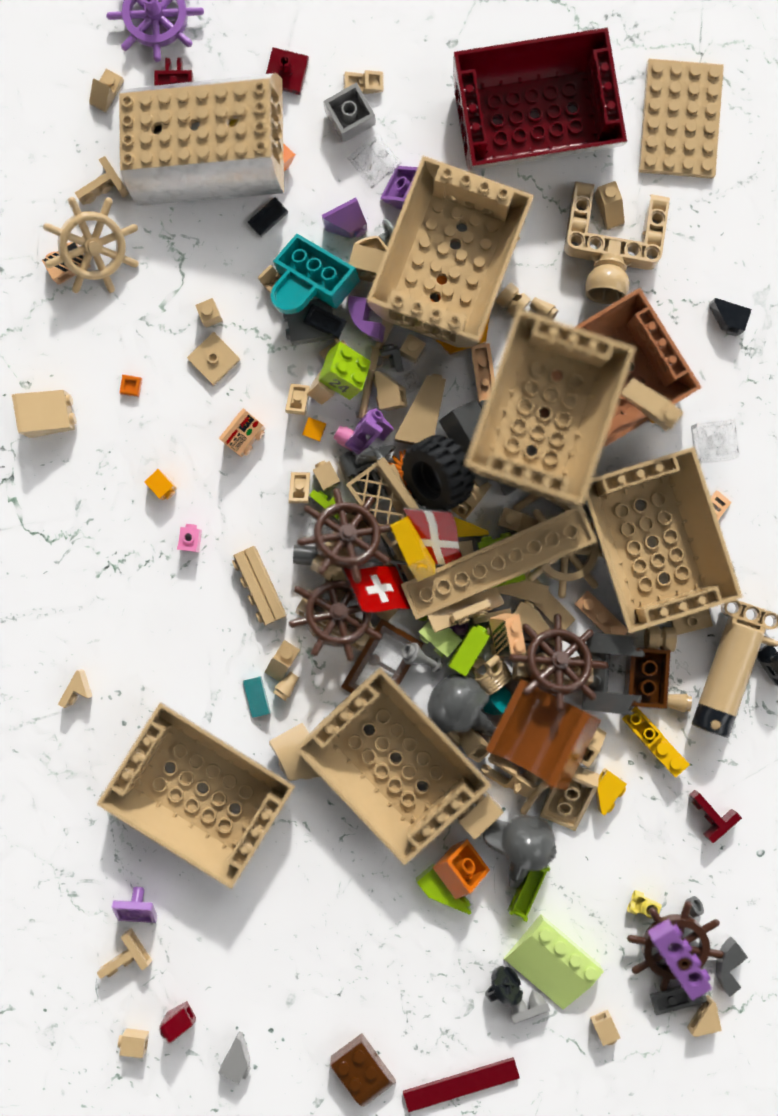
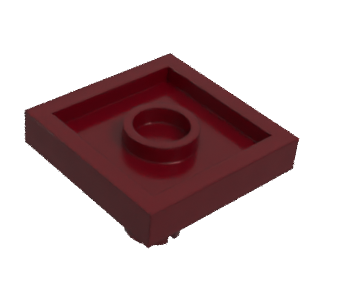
[266,47,310,95]

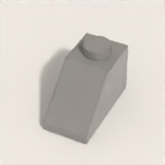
[218,1031,251,1084]

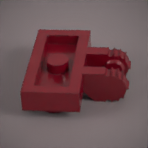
[154,57,193,86]

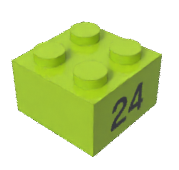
[318,341,371,400]

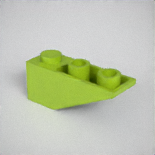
[416,863,472,915]

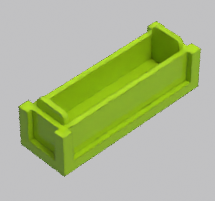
[507,865,551,922]

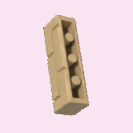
[232,546,287,625]

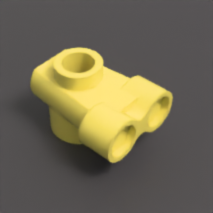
[627,890,662,919]

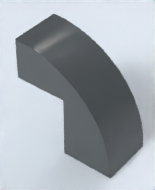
[716,936,748,997]

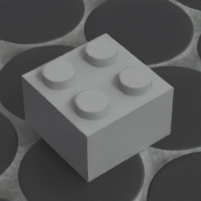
[323,82,376,143]

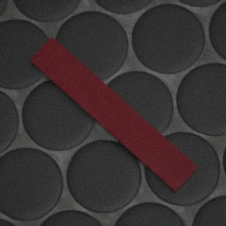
[403,1057,520,1112]

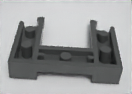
[582,633,644,715]

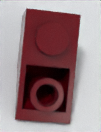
[159,1001,196,1044]

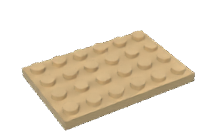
[638,58,724,179]

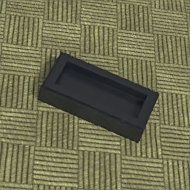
[247,197,288,238]
[304,304,347,339]

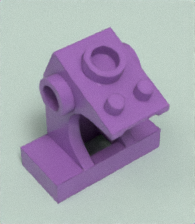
[345,408,394,455]

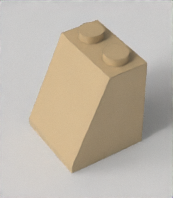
[11,390,77,438]

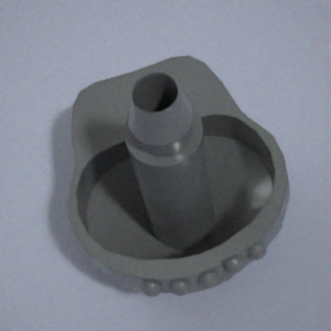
[427,673,496,737]
[483,815,557,889]

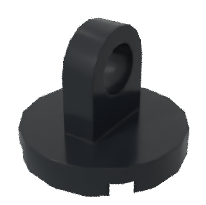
[485,965,523,1007]

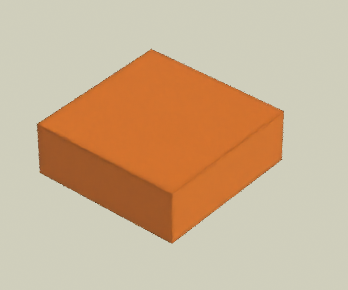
[119,374,142,397]

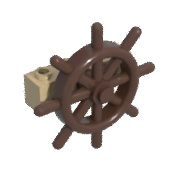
[297,488,393,583]
[289,578,383,662]
[509,614,608,712]

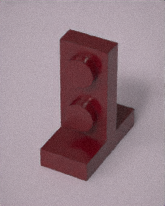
[689,790,742,844]

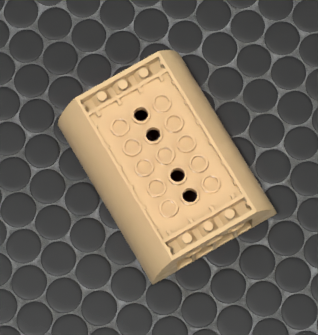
[367,155,534,348]

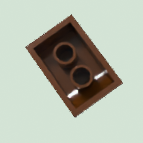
[624,648,671,709]
[330,1033,396,1107]

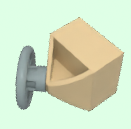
[349,218,394,283]

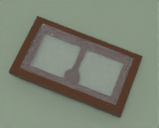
[341,618,424,693]

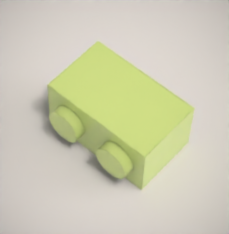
[418,620,463,658]

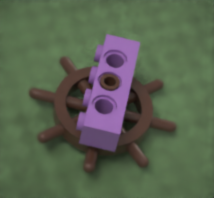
[627,901,724,1001]

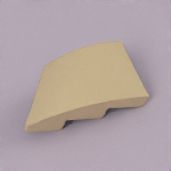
[269,723,321,781]

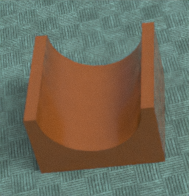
[486,679,601,791]

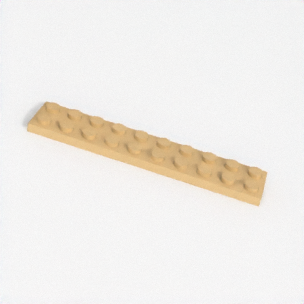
[401,505,597,620]

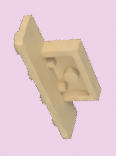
[427,587,504,633]

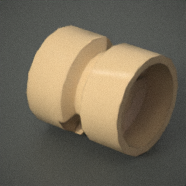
[495,282,531,318]
[644,626,677,652]

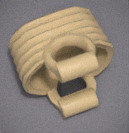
[471,655,512,696]

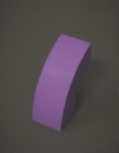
[348,296,385,343]

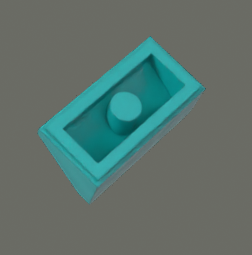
[243,676,271,718]

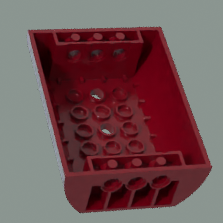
[453,27,627,171]

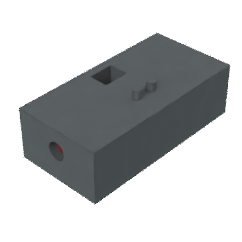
[439,399,491,487]

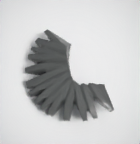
[355,445,396,466]

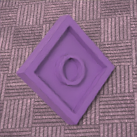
[112,887,158,923]

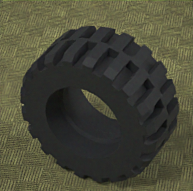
[402,435,475,511]

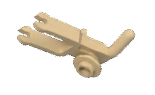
[480,753,549,815]

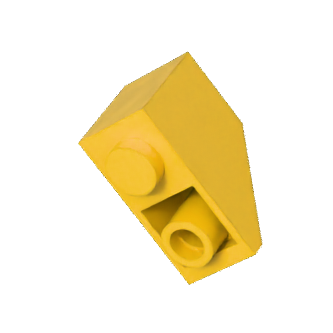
[595,768,627,816]

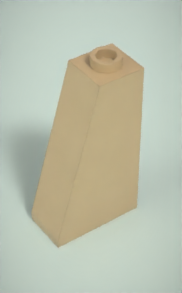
[395,374,446,445]

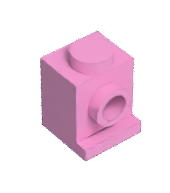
[177,524,202,552]

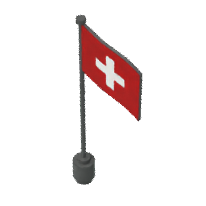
[338,451,411,613]

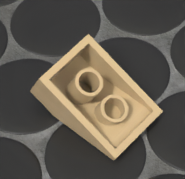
[540,766,599,831]

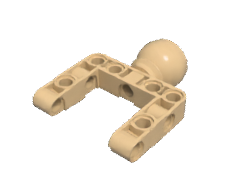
[564,181,670,305]

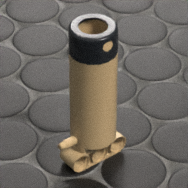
[691,600,778,738]

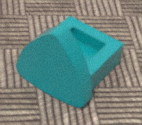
[483,686,513,715]

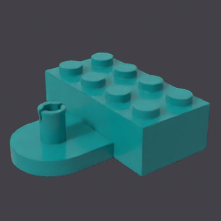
[271,233,360,314]

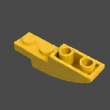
[622,707,690,778]

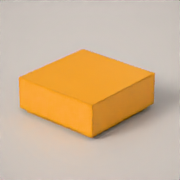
[302,417,327,442]

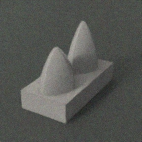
[510,990,550,1024]

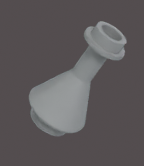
[402,643,443,672]

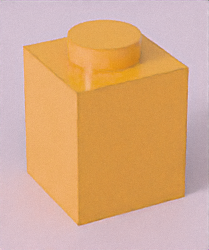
[144,469,177,500]

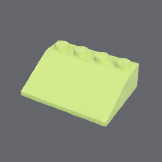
[504,914,604,1010]

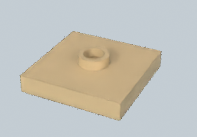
[187,332,241,386]

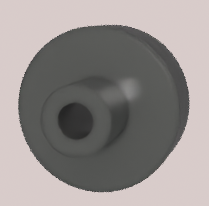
[685,896,704,918]

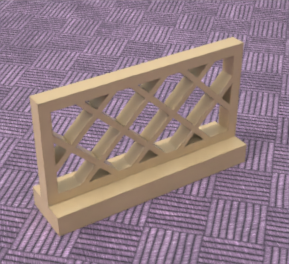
[345,457,421,548]

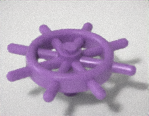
[106,0,204,62]

